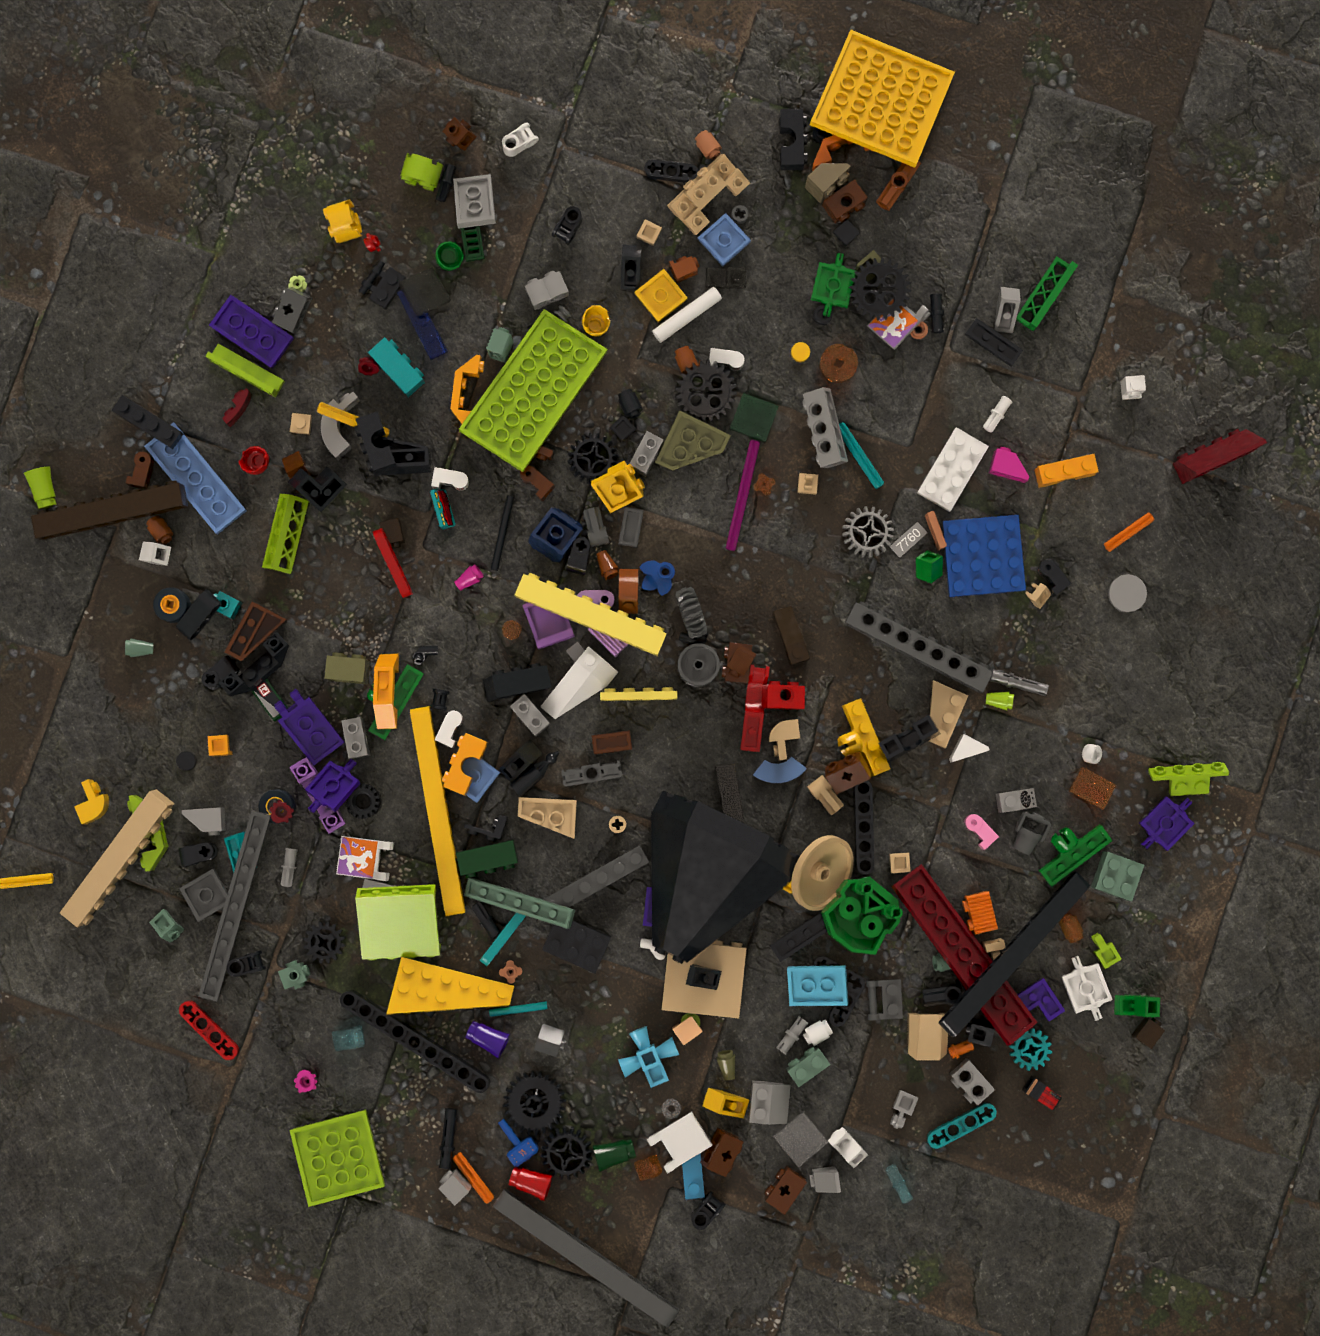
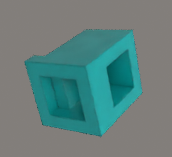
[214,591,243,620]

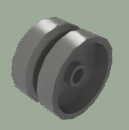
[677,643,720,687]

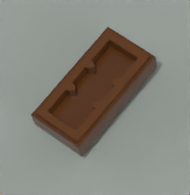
[592,730,632,755]

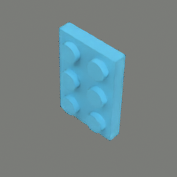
[787,965,848,1006]

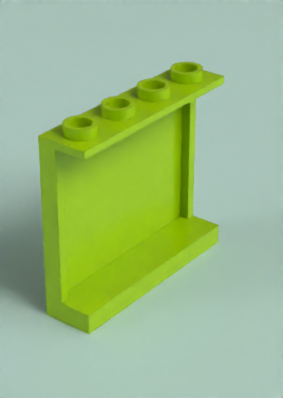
[355,884,441,960]

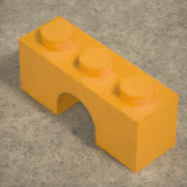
[1034,454,1099,488]
[442,733,489,796]

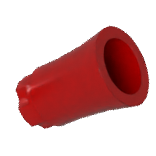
[509,1167,553,1201]

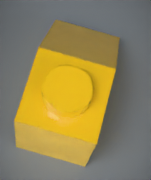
[703,1088,749,1119]

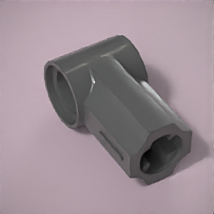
[583,507,609,547]

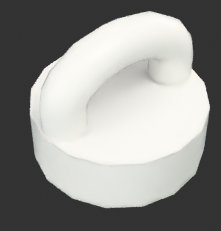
[1082,744,1102,764]

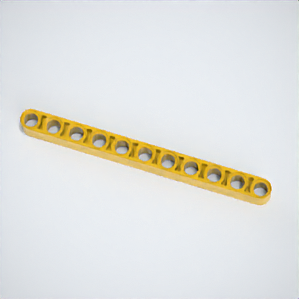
[410,706,465,916]

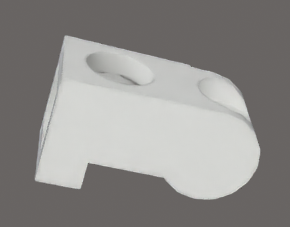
[709,348,744,371]
[431,467,469,491]
[435,711,463,748]

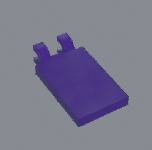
[274,689,345,766]

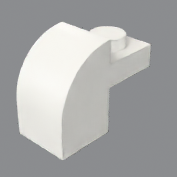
[828,1128,868,1168]

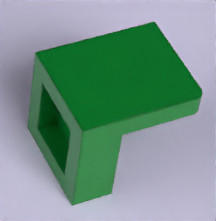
[916,550,943,583]

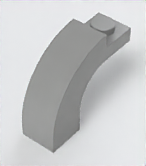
[321,392,360,461]

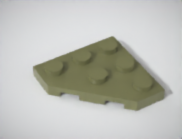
[655,410,731,471]

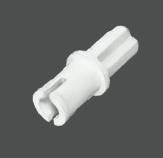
[983,396,1012,432]

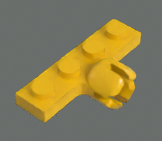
[837,698,890,777]

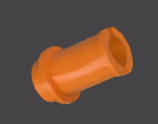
[948,1039,974,1059]

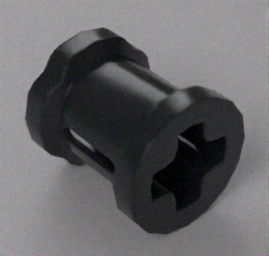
[430,689,450,710]

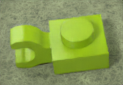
[1091,933,1121,969]

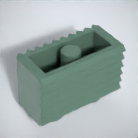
[486,327,513,363]

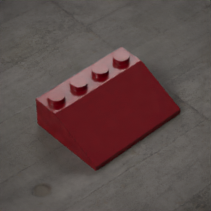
[1173,429,1267,484]

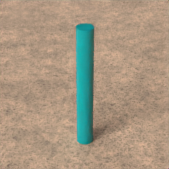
[489,1001,548,1017]

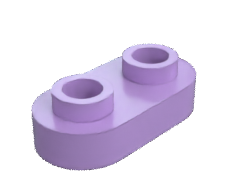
[577,590,614,607]

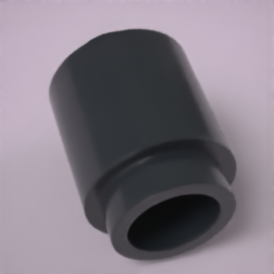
[618,389,643,419]

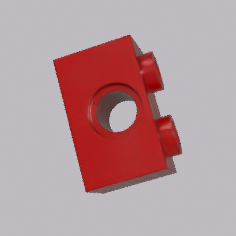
[762,681,805,710]

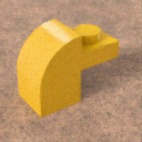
[74,779,109,824]

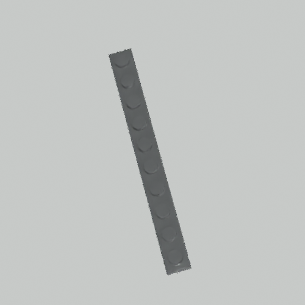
[198,810,271,1002]

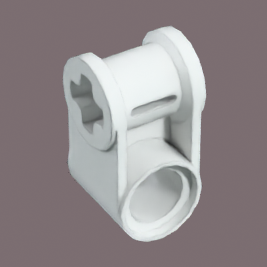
[502,123,539,157]

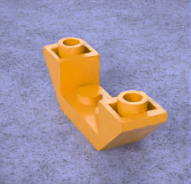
[450,355,484,424]
[373,654,399,729]

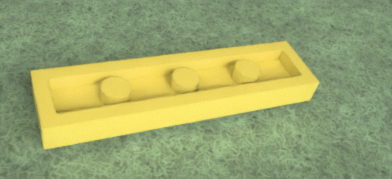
[600,687,677,701]

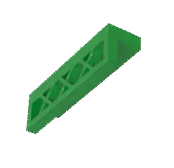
[1016,256,1078,332]

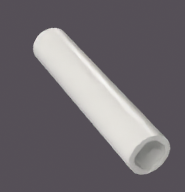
[652,287,722,343]

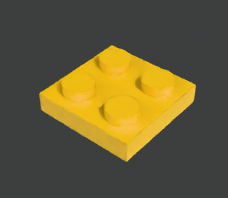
[634,269,688,323]

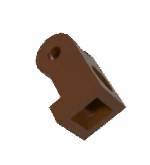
[126,451,154,490]
[520,466,555,502]

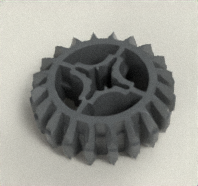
[675,587,707,639]

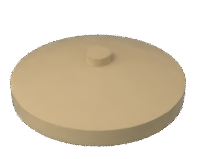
[791,835,854,911]

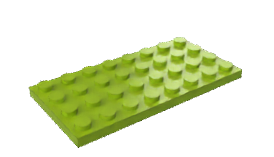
[459,309,608,472]

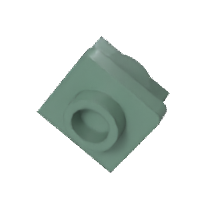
[149,909,184,943]

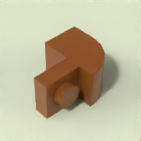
[619,569,638,614]

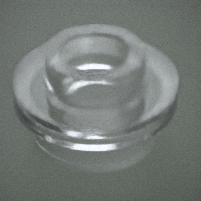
[662,1099,681,1119]

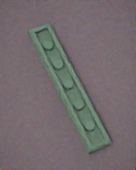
[464,877,575,929]

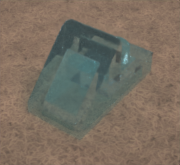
[332,1026,365,1051]

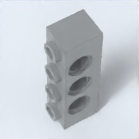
[803,387,848,468]

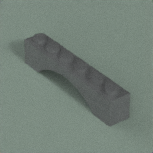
[542,845,649,908]

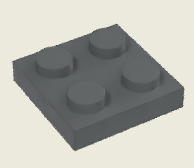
[179,869,228,922]

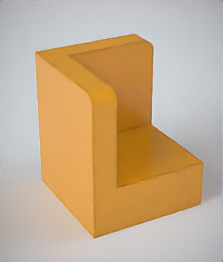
[208,735,232,757]

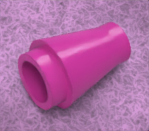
[454,565,484,591]

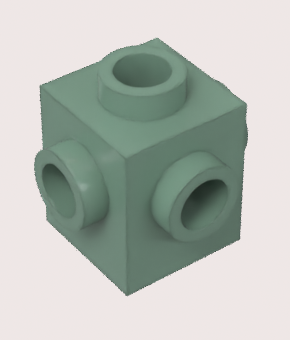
[278,960,311,990]

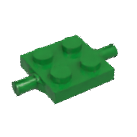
[811,253,856,317]

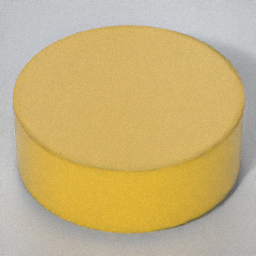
[791,342,810,362]

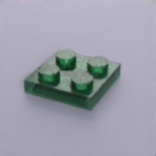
[730,393,779,442]

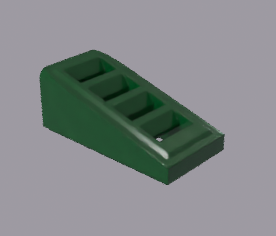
[461,226,485,262]

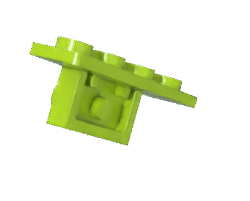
[1148,762,1229,796]

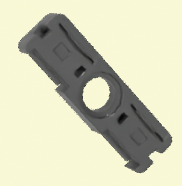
[561,760,622,786]

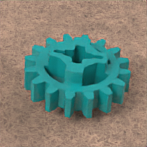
[1009,1028,1052,1071]

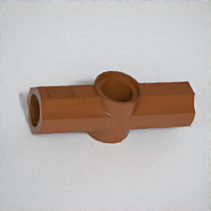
[876,160,921,211]

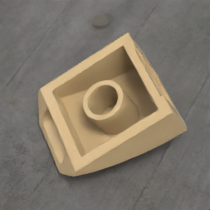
[908,1013,948,1060]

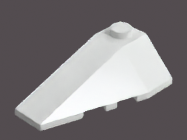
[541,647,618,719]

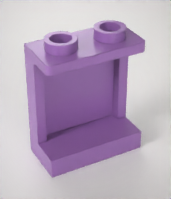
[522,601,575,650]

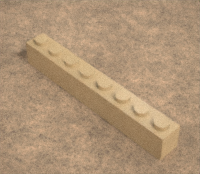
[60,789,174,927]

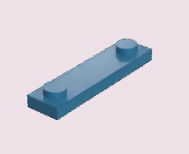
[682,1118,705,1200]

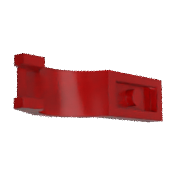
[740,664,770,752]

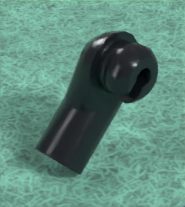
[679,632,708,645]
[412,646,438,665]

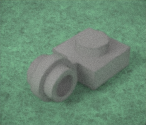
[890,1090,918,1129]

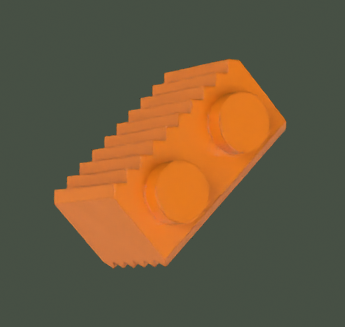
[962,891,998,935]

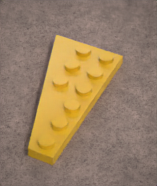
[386,957,514,1015]

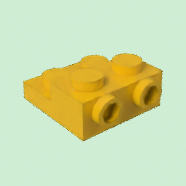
[591,461,645,513]

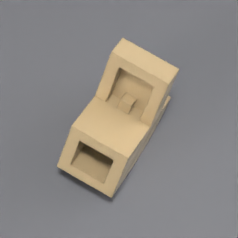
[768,719,800,761]

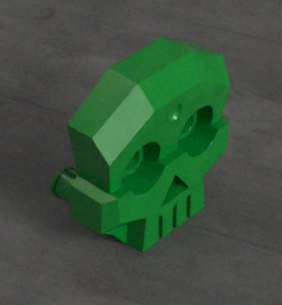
[821,876,903,955]

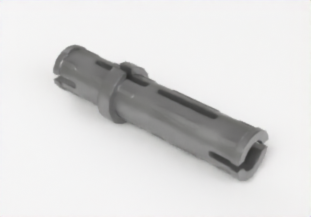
[989,669,1049,696]

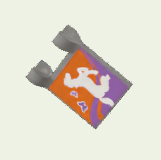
[867,291,930,350]

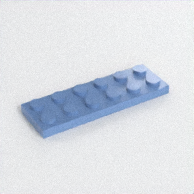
[144,422,247,535]

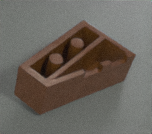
[224,601,287,661]

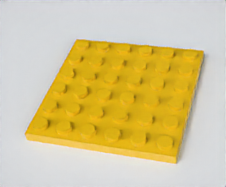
[810,30,955,168]

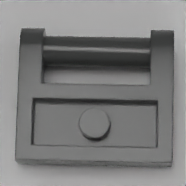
[866,979,903,1020]

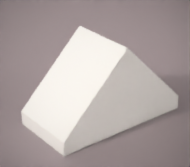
[949,734,989,762]

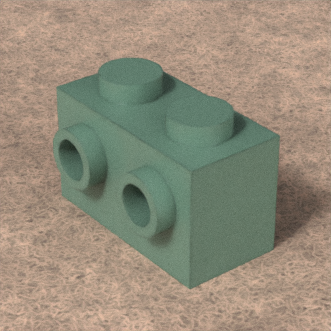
[786,1046,830,1087]

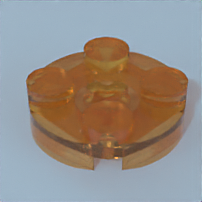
[820,344,858,383]

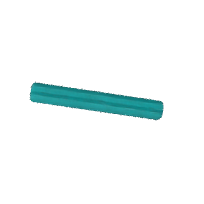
[839,422,884,489]

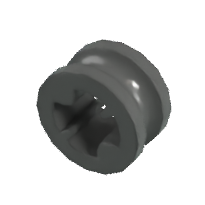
[731,205,749,224]
[553,305,572,323]

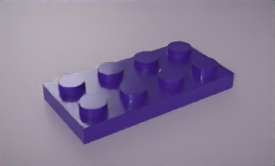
[209,295,294,369]

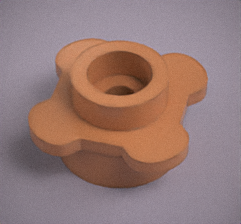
[499,960,522,984]

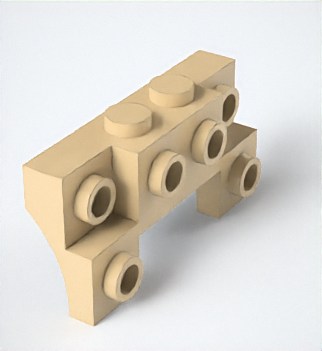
[667,154,750,235]

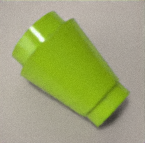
[986,692,1014,711]

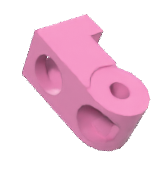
[964,814,999,850]

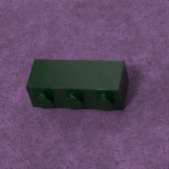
[456,840,519,878]

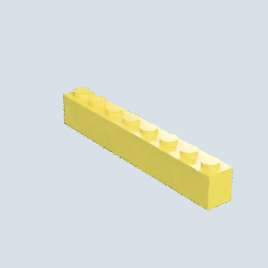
[515,573,667,656]

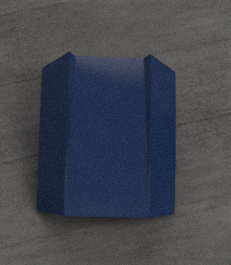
[528,507,583,563]

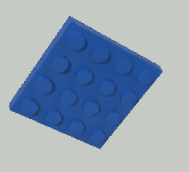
[942,515,1026,597]

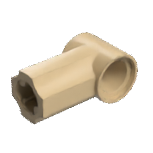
[807,775,844,815]

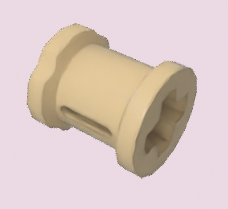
[609,816,626,833]

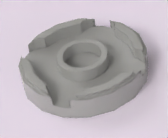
[1108,574,1147,613]

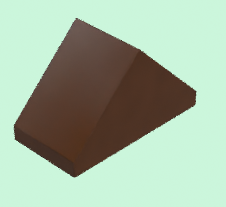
[282,451,311,493]

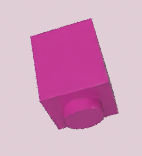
[988,447,1029,483]

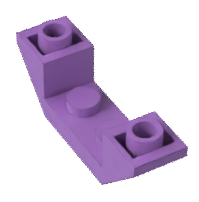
[290,757,346,834]

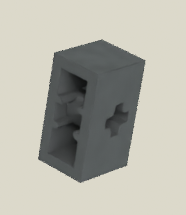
[272,287,313,333]

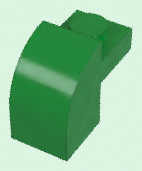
[1114,994,1160,1017]

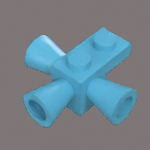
[618,1026,679,1088]

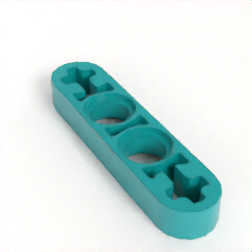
[480,913,526,966]
[927,1102,997,1149]

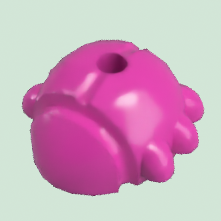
[294,1070,317,1093]

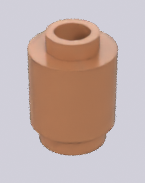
[695,130,722,160]

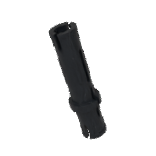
[439,1108,458,1169]

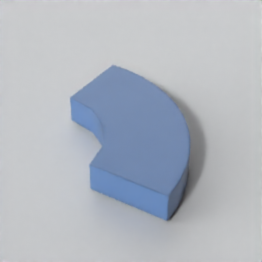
[753,757,807,783]

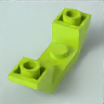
[127,795,168,872]

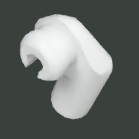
[640,938,666,960]

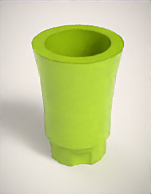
[23,466,57,510]

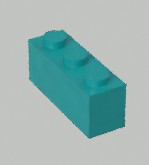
[368,337,425,398]

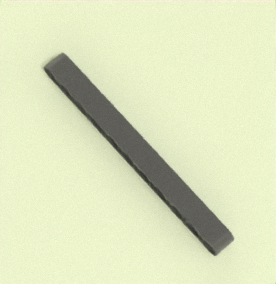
[493,1188,679,1327]

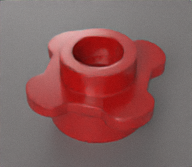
[364,233,381,252]

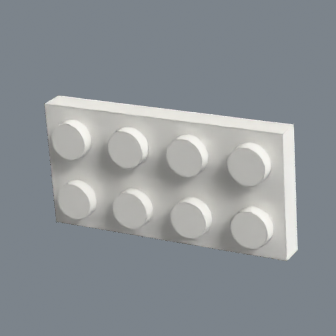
[917,427,989,512]

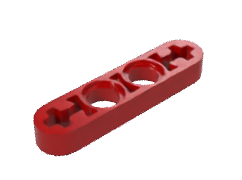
[373,528,413,598]
[179,1001,239,1060]

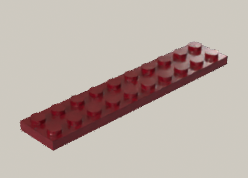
[891,864,1038,1046]

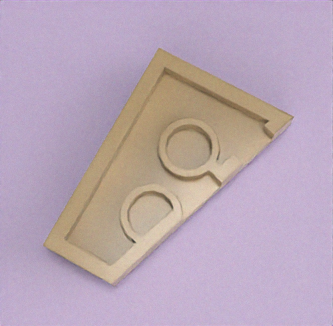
[929,680,968,748]
[518,797,577,839]

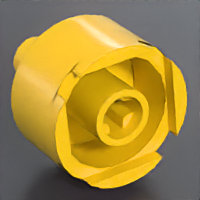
[323,199,362,243]

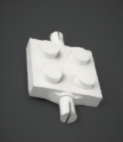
[1061,956,1112,1021]

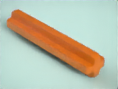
[1104,513,1154,552]
[453,1152,494,1204]

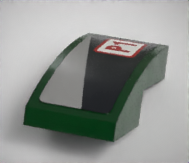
[252,679,288,722]

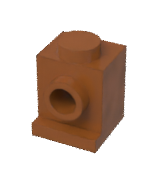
[669,256,700,283]

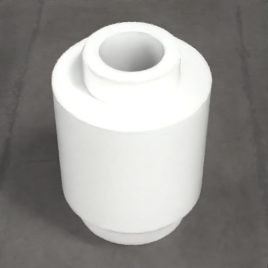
[803,1019,833,1046]

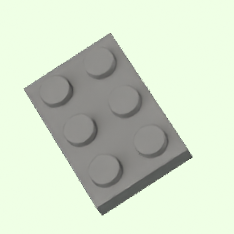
[453,174,496,229]

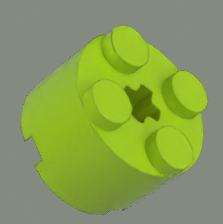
[400,153,443,192]

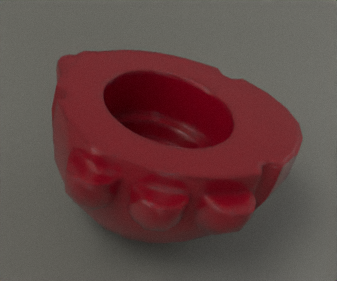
[358,357,380,376]
[269,799,294,823]

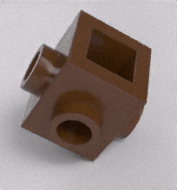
[442,117,477,151]

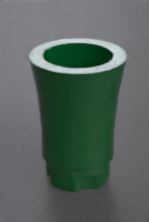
[592,1139,636,1172]

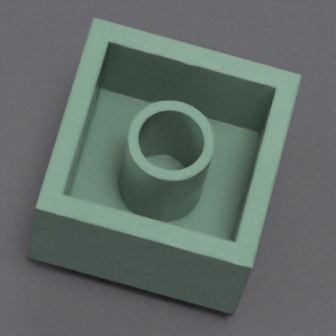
[1091,851,1144,901]

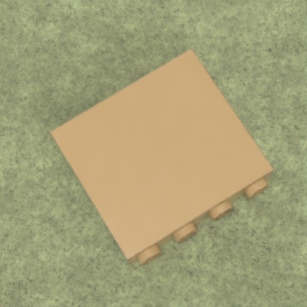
[662,940,746,1018]

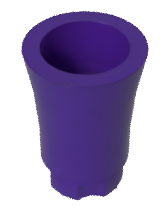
[465,1021,510,1059]

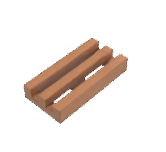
[925,511,947,551]

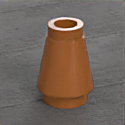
[596,550,619,580]

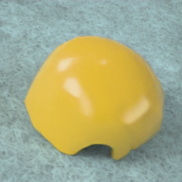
[582,305,611,337]

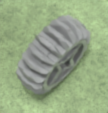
[842,506,894,558]

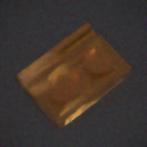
[1069,767,1117,810]

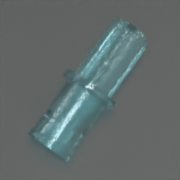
[886,1164,913,1204]

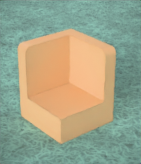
[672,1016,703,1045]

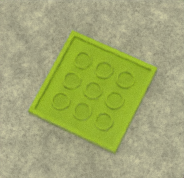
[290,1109,385,1207]

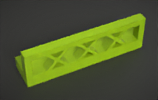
[206,344,285,398]
[262,494,308,574]

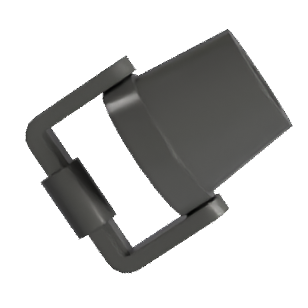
[1013,811,1051,855]

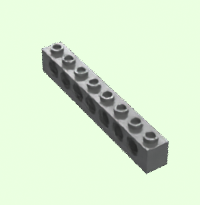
[844,601,993,693]

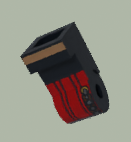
[1022,1075,1062,1111]

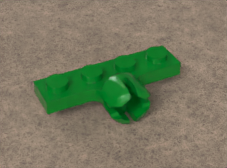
[367,664,424,740]
[1038,824,1112,887]

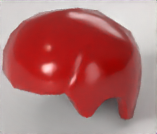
[238,446,270,475]

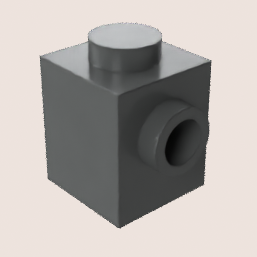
[534,1024,566,1057]

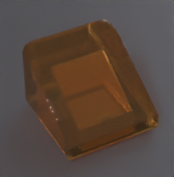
[634,1155,662,1181]

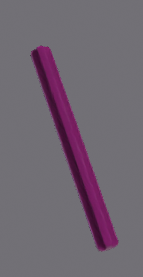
[726,440,760,551]

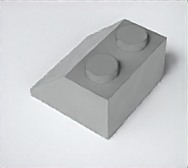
[748,1080,791,1125]

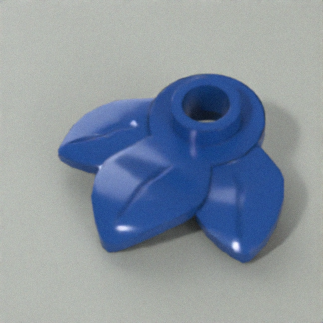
[639,560,675,596]

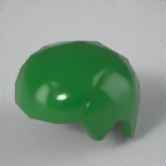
[435,241,464,271]

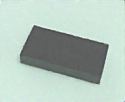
[618,507,644,548]

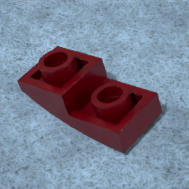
[222,388,252,427]

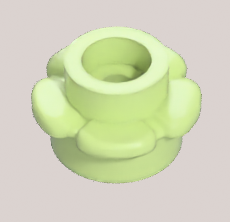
[288,275,307,292]

